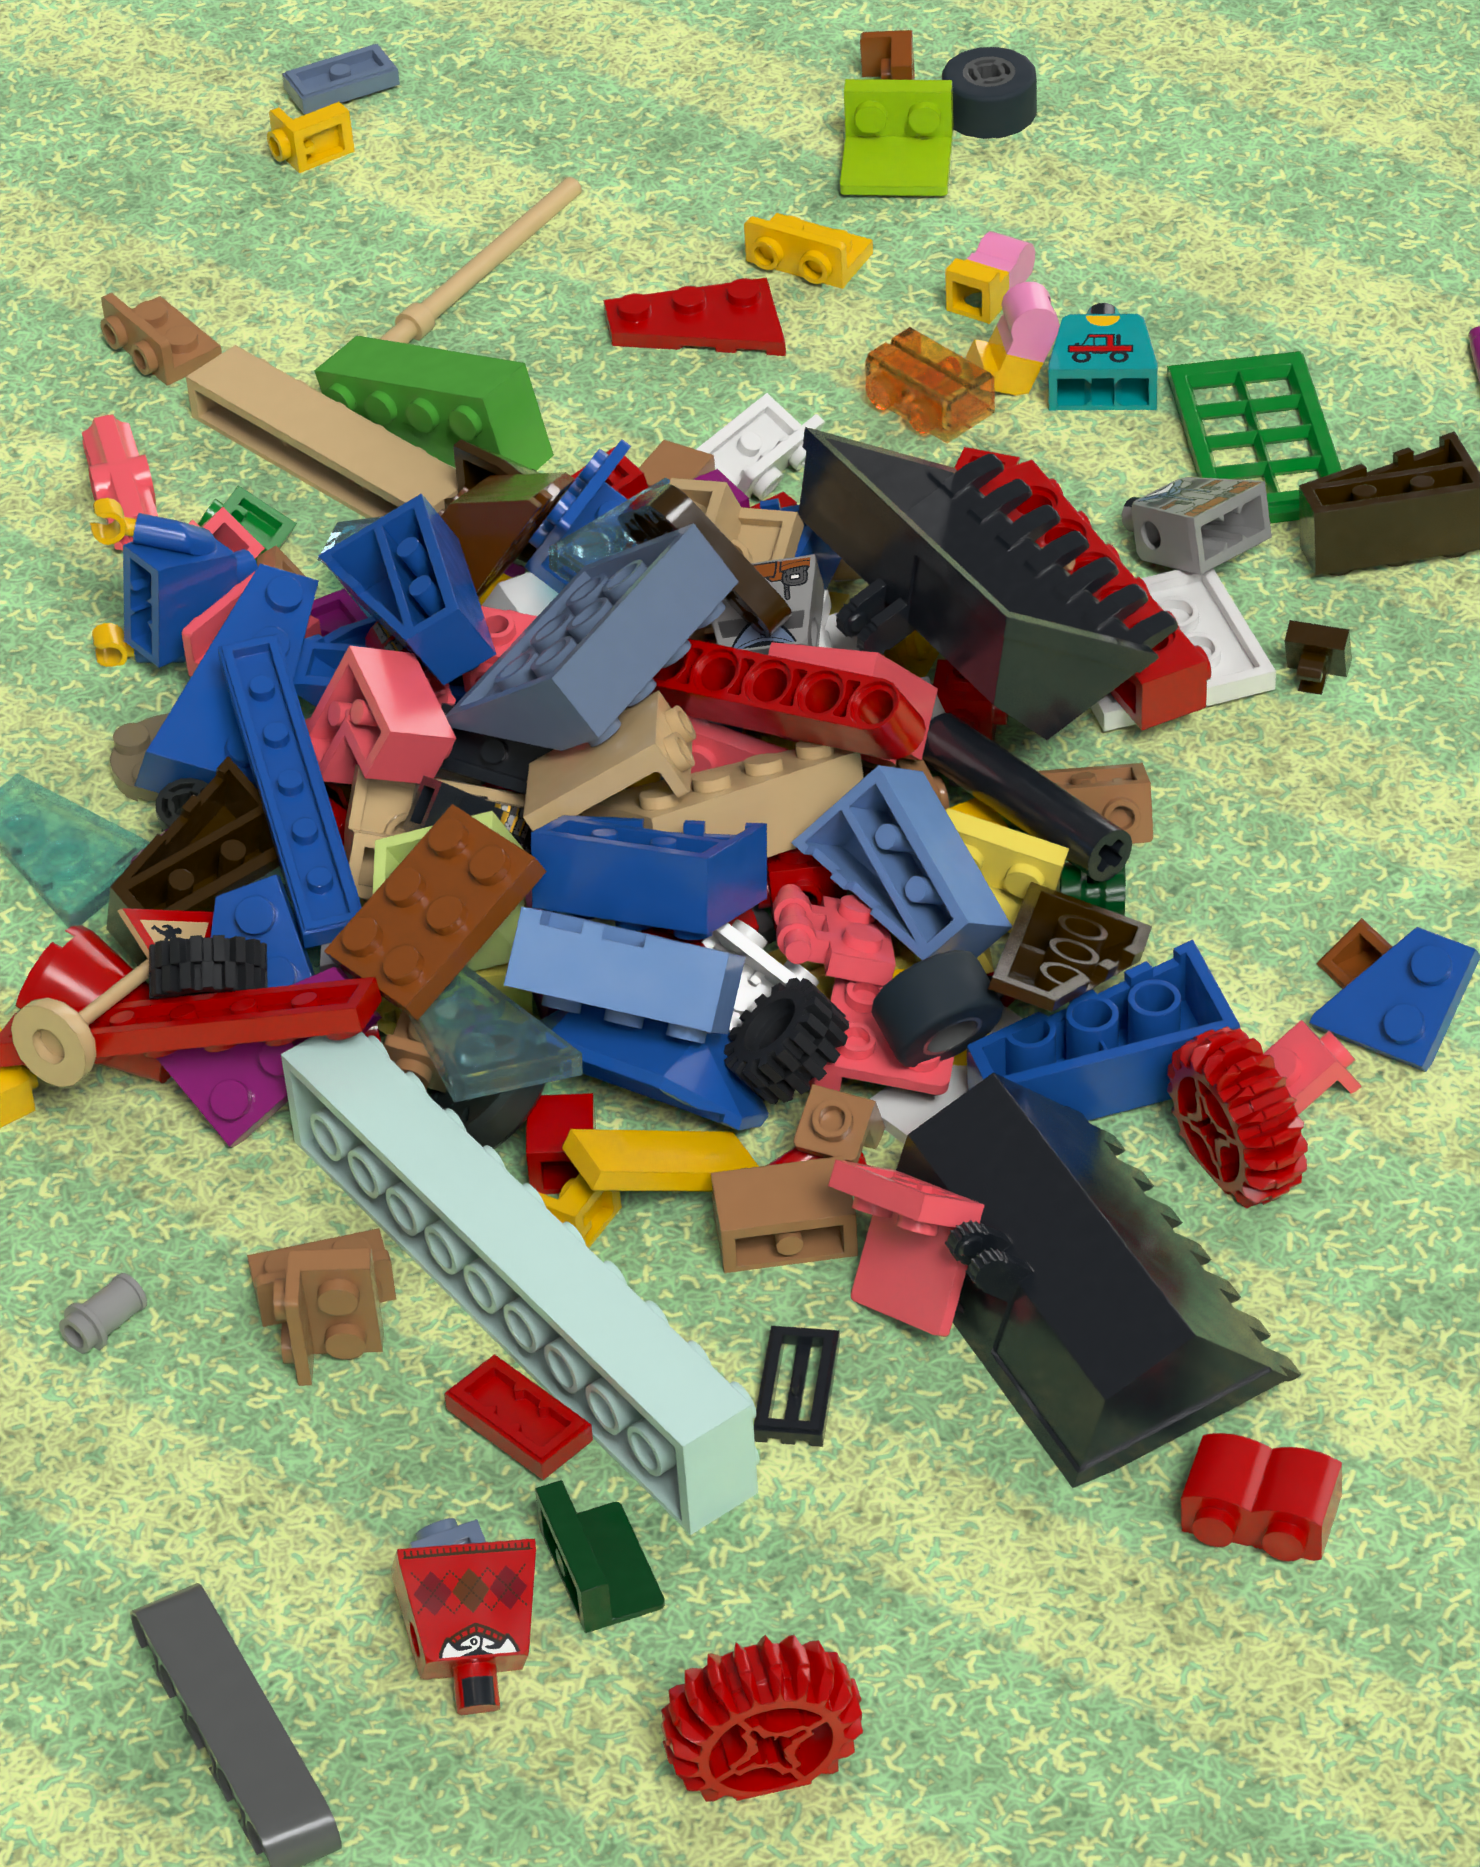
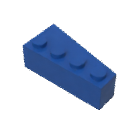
[134,563,319,793]
[967,940,1240,1120]

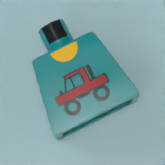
[1048,303,1158,411]

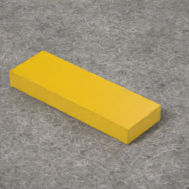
[562,1129,759,1191]

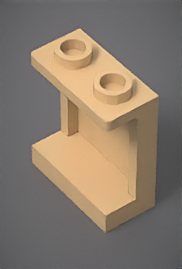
[523,690,696,831]

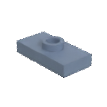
[282,44,400,115]

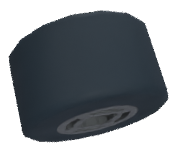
[942,47,1037,139]
[871,950,1004,1067]

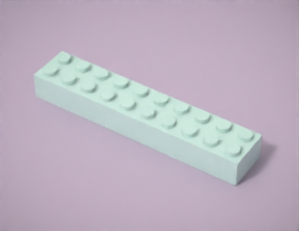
[281,1032,760,1535]

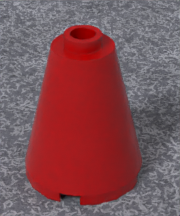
[15,925,171,1083]

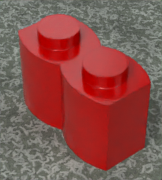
[1181,1433,1342,1561]

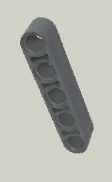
[130,1583,342,1867]

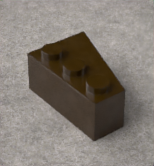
[1299,431,1480,576]
[106,756,287,966]

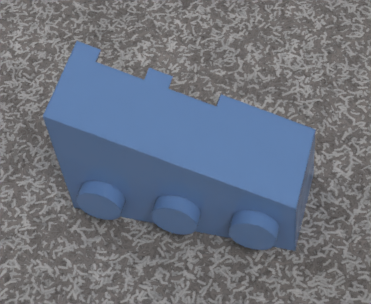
[791,765,1012,960]
[504,907,746,1043]

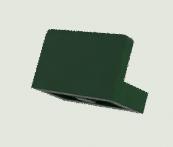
[535,1480,665,1633]

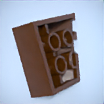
[438,472,575,599]

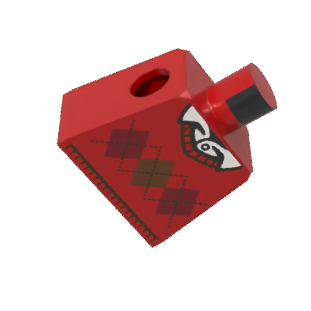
[391,1539,536,1715]

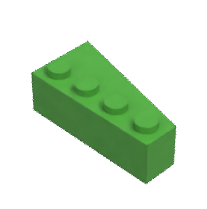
[314,336,554,471]

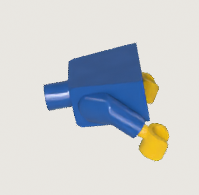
[90,498,258,668]

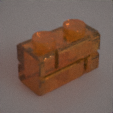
[865,327,995,443]

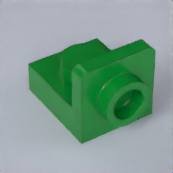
[198,485,297,563]

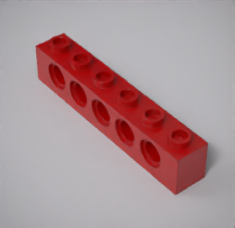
[979,460,1212,731]

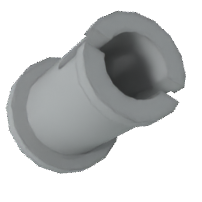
[59,1273,147,1354]

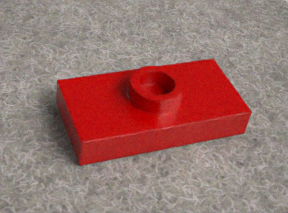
[444,1354,593,1480]

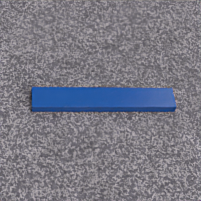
[218,633,362,949]

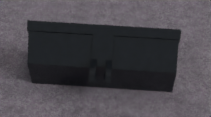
[798,427,1178,740]
[896,1072,1301,1488]

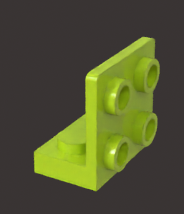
[840,79,953,196]

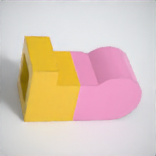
[945,231,1035,324]
[966,282,1060,396]

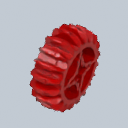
[1167,1026,1308,1208]
[661,1635,863,1802]

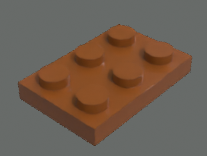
[324,804,547,1021]

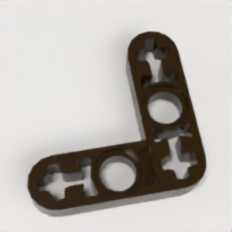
[618,484,793,638]

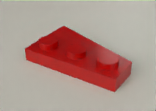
[603,277,786,356]

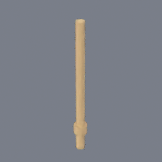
[379,177,582,344]

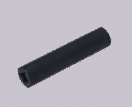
[922,713,1132,882]

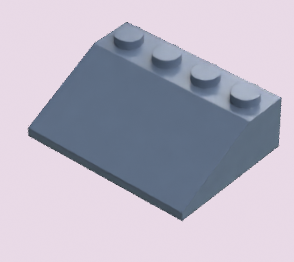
[446,523,739,751]

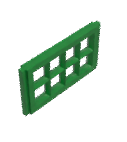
[1167,351,1342,524]

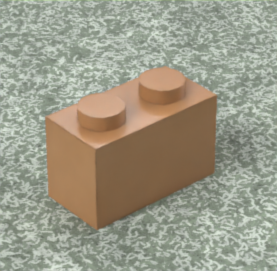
[711,1156,858,1273]

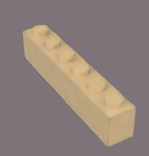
[186,345,458,522]

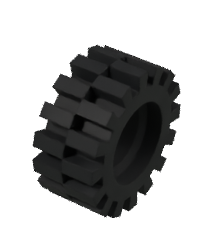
[149,935,268,999]
[724,977,849,1104]

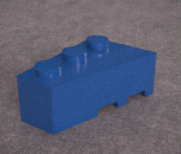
[318,493,496,686]
[531,815,767,940]

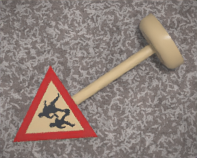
[11,908,214,1087]

